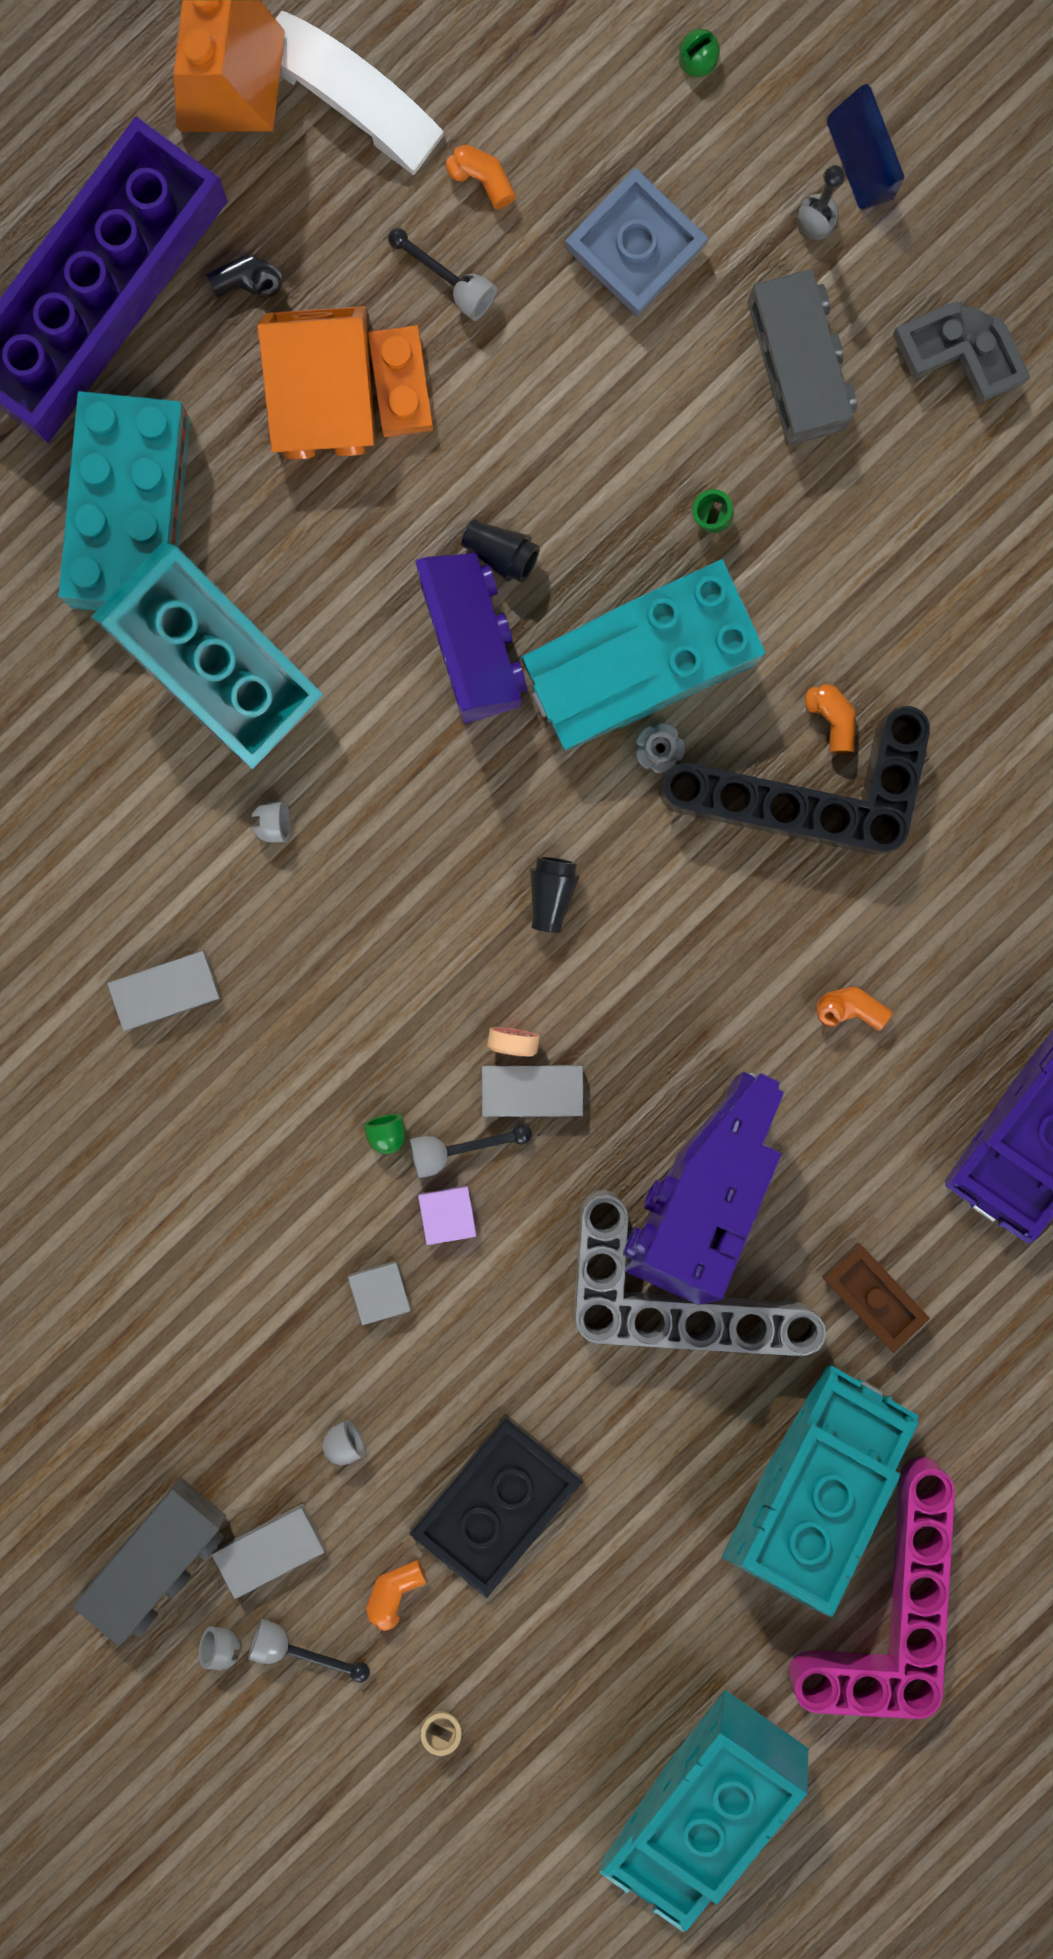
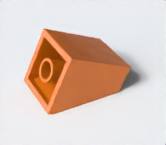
[173,0,285,132]
[258,306,375,460]

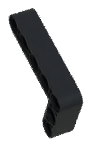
[659,706,930,855]

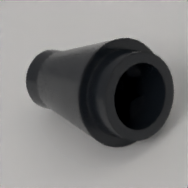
[461,519,540,583]
[530,857,580,933]

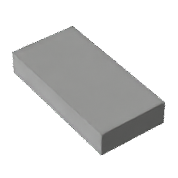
[107,951,222,1031]
[482,1065,583,1117]
[211,1503,326,1599]

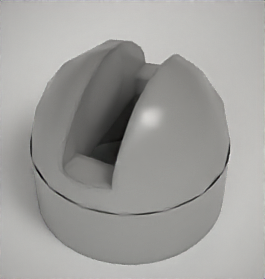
[251,802,291,843]
[322,1420,366,1466]
[199,1626,241,1670]

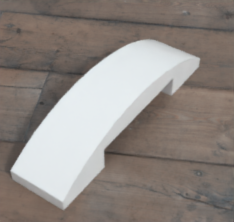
[276,11,444,175]

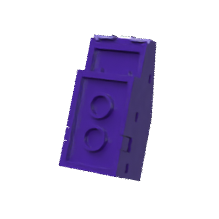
[945,1030,1053,1244]
[623,1072,784,1305]

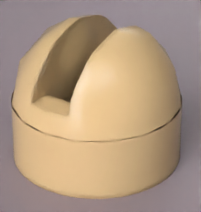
[420,1711,461,1756]

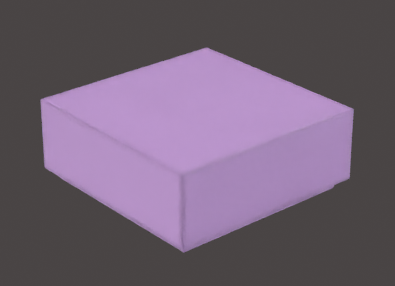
[418,1185,477,1245]

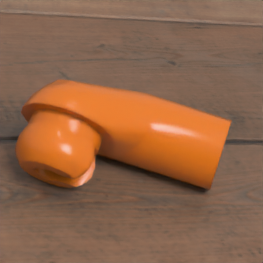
[446,144,516,209]
[805,683,856,754]
[366,1559,428,1631]

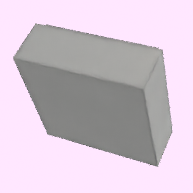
[348,1261,411,1325]

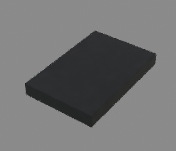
[409,1414,583,1598]

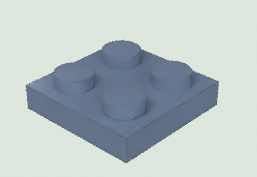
[565,167,708,317]

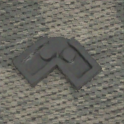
[893,302,1030,404]

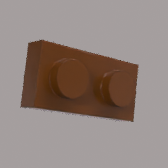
[821,1242,930,1353]

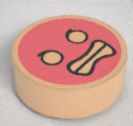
[487,1027,540,1056]

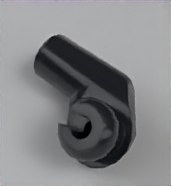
[206,255,282,298]

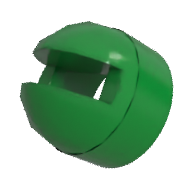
[678,28,720,77]
[692,489,734,533]
[363,1114,406,1154]

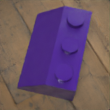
[415,553,528,724]

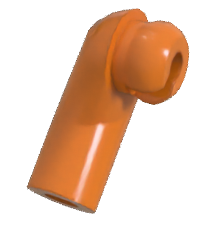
[816,986,893,1032]

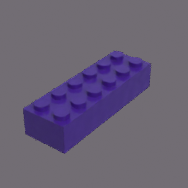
[0,116,228,444]

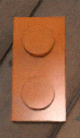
[368,325,433,438]

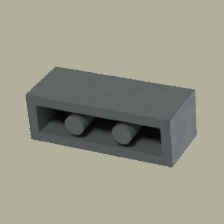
[748,269,857,446]
[72,1477,226,1646]

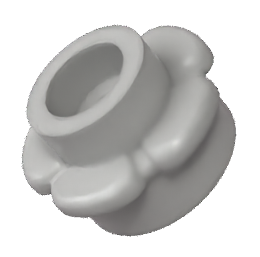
[636,723,685,774]

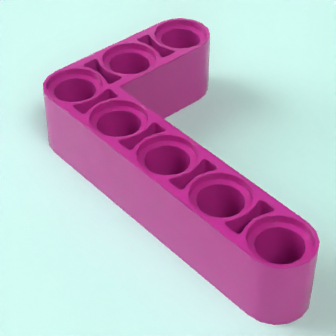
[788,1457,955,1719]

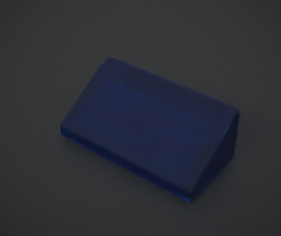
[827,83,905,210]

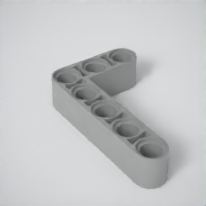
[574,1190,826,1356]

